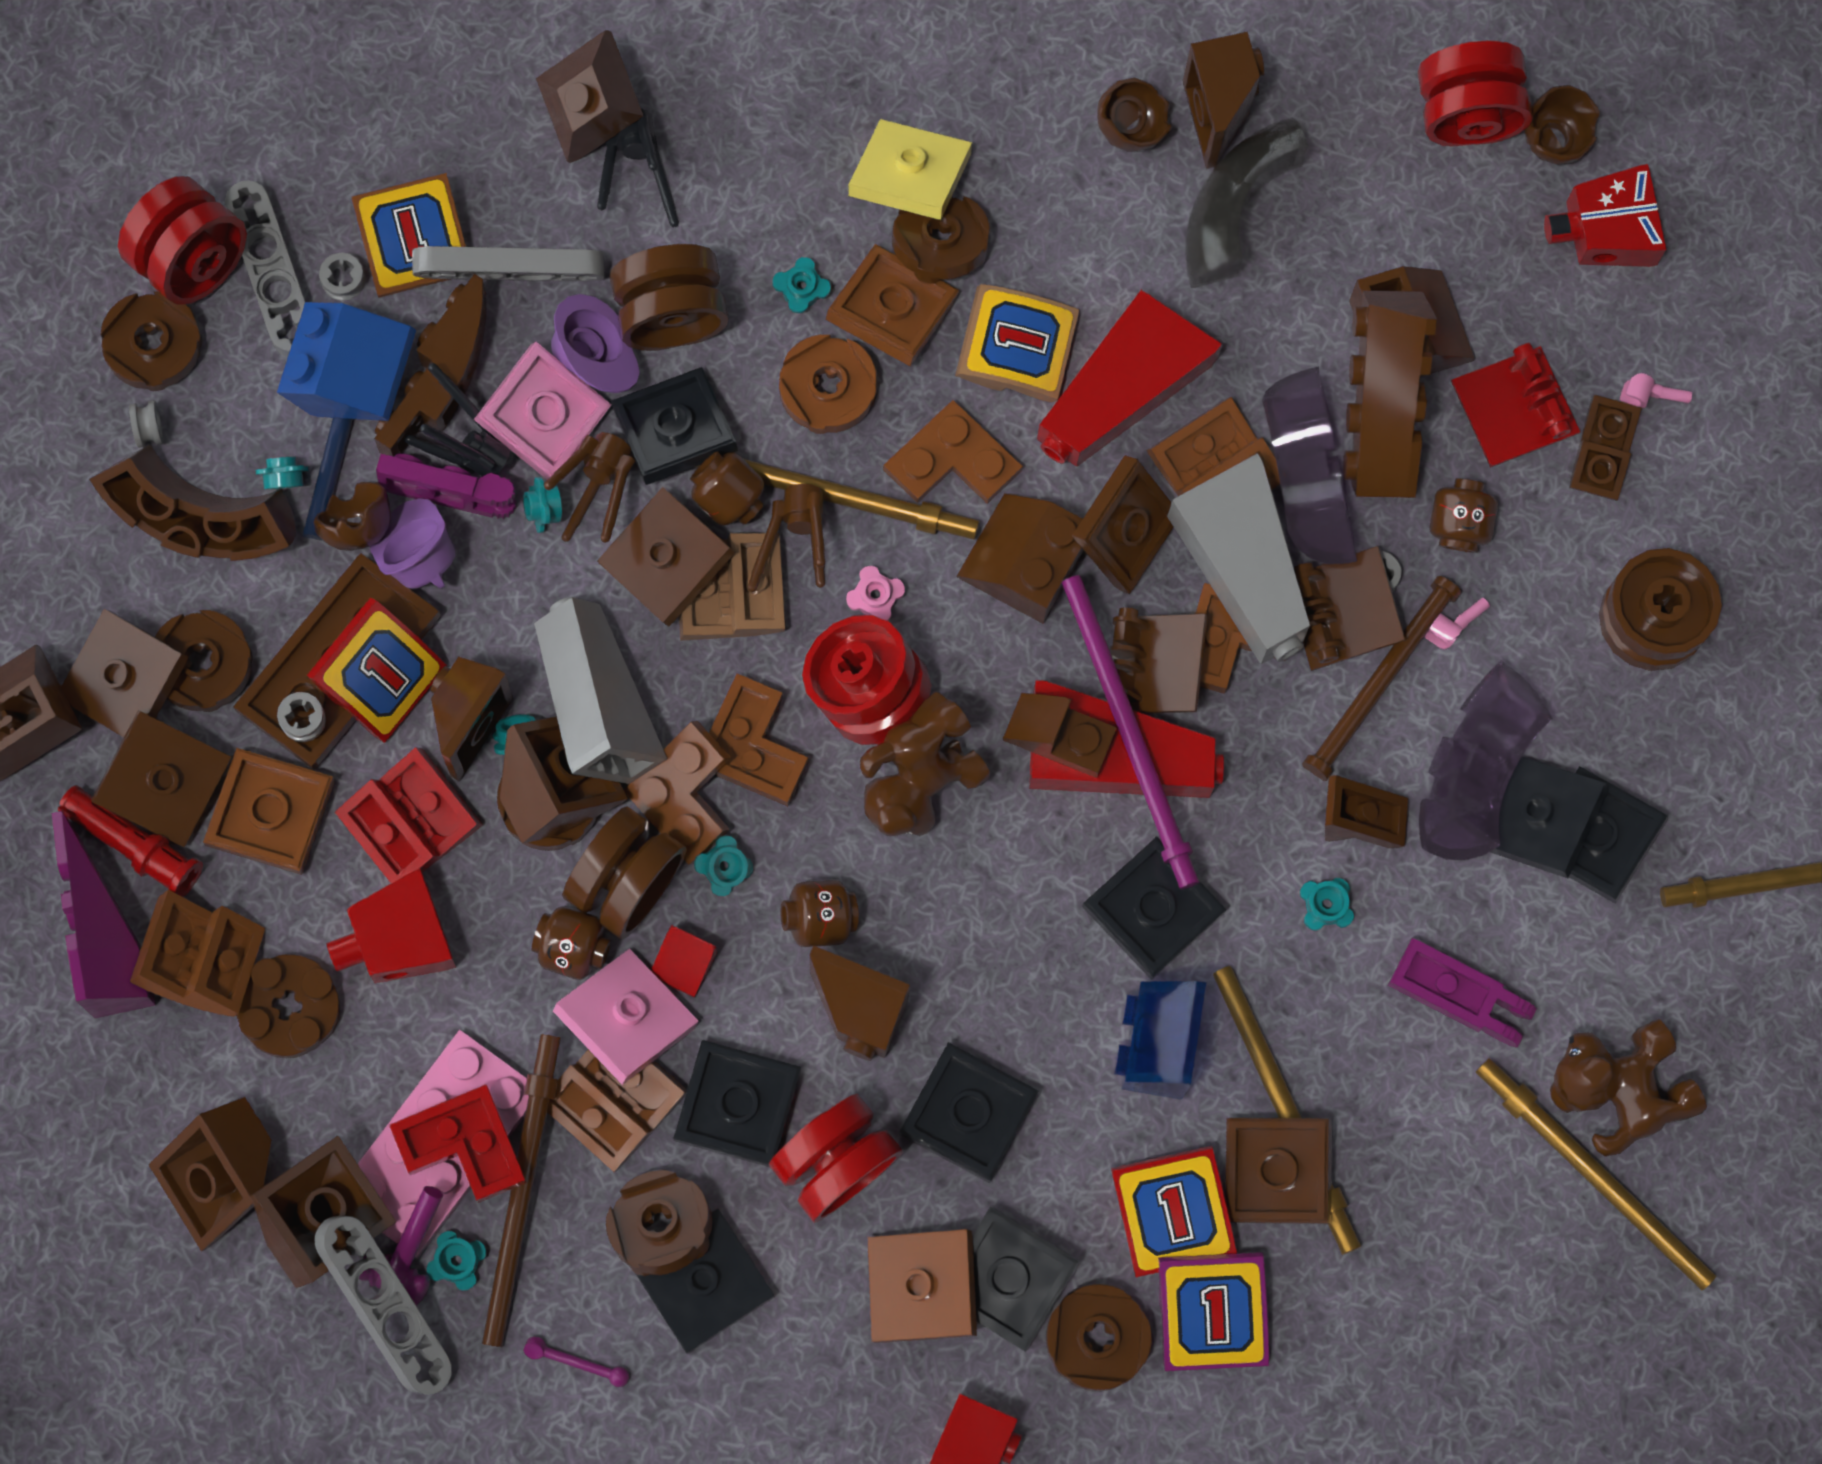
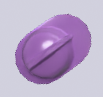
[551,294,640,393]
[370,498,456,589]

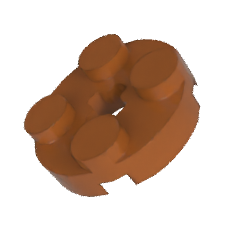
[779,334,876,434]

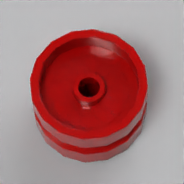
[1418,40,1533,146]
[117,176,247,305]
[802,615,932,745]
[769,1093,903,1223]

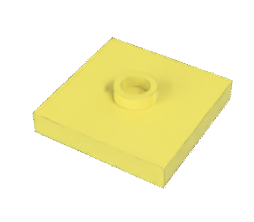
[849,119,972,220]

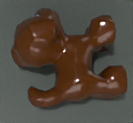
[860,692,990,836]
[1550,1019,1707,1157]

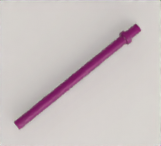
[1062,575,1199,890]

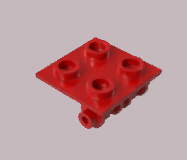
[1451,343,1580,468]

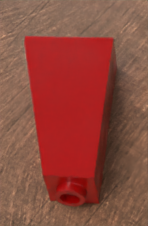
[1037,290,1222,467]
[1029,680,1224,798]

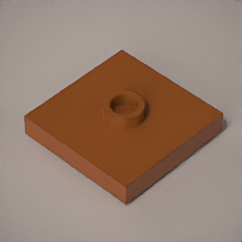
[826,244,959,366]
[203,748,335,875]
[867,1229,977,1343]

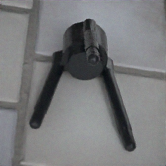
[597,108,679,227]
[404,363,511,477]

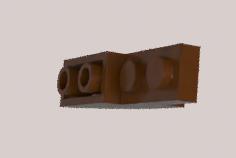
[374,273,487,457]

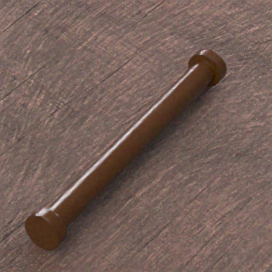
[1302,576,1461,781]

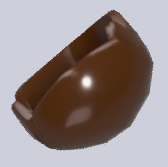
[1097,77,1172,152]
[1525,85,1600,165]
[314,482,391,551]

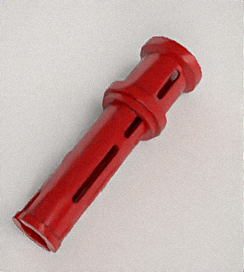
[58,785,203,897]

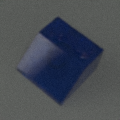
[1114,981,1206,1100]

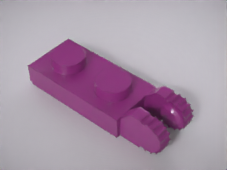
[376,454,517,519]
[1387,938,1537,1048]

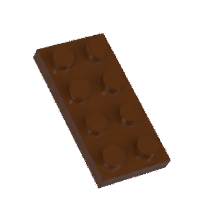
[233,553,441,771]

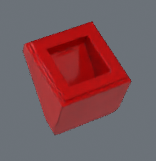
[651,925,717,998]

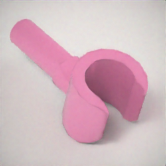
[1620,373,1692,409]
[1425,598,1490,649]

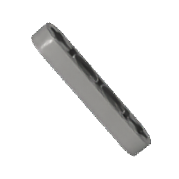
[225,180,305,357]
[412,246,604,281]
[315,1216,451,1395]

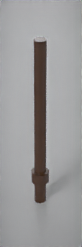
[482,1034,561,1347]

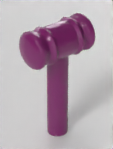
[359,1186,443,1306]

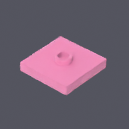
[474,342,612,480]
[553,949,699,1085]

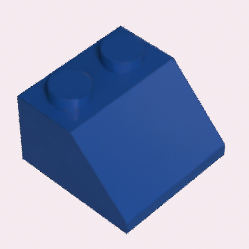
[277,302,416,421]

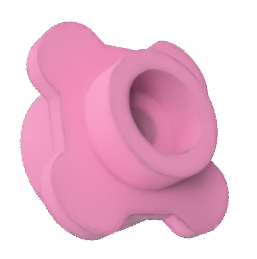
[846,566,905,621]

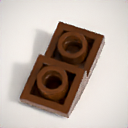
[1569,395,1641,501]

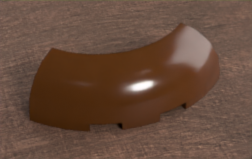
[89,444,296,561]

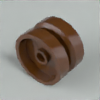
[610,244,729,351]
[1599,548,1722,671]
[562,806,687,940]

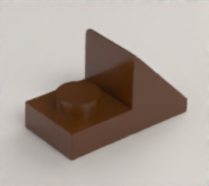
[1003,693,1117,778]
[1325,775,1408,849]

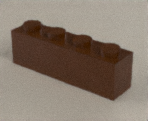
[1343,291,1437,498]

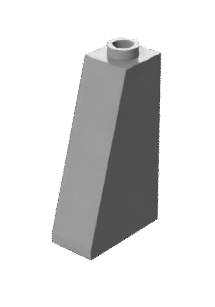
[1167,453,1310,664]
[534,597,667,784]

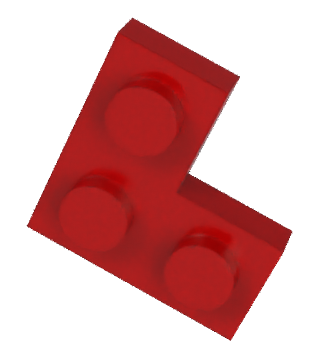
[389,1084,527,1203]

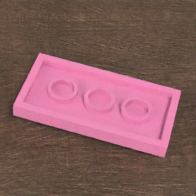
[358,1030,529,1259]

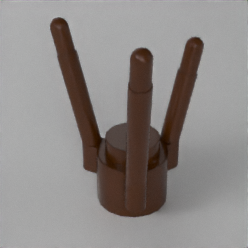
[544,432,635,543]
[747,484,825,592]

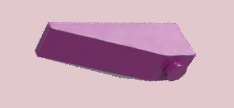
[51,811,156,1019]

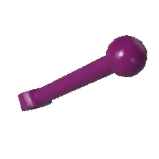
[524,1336,629,1387]

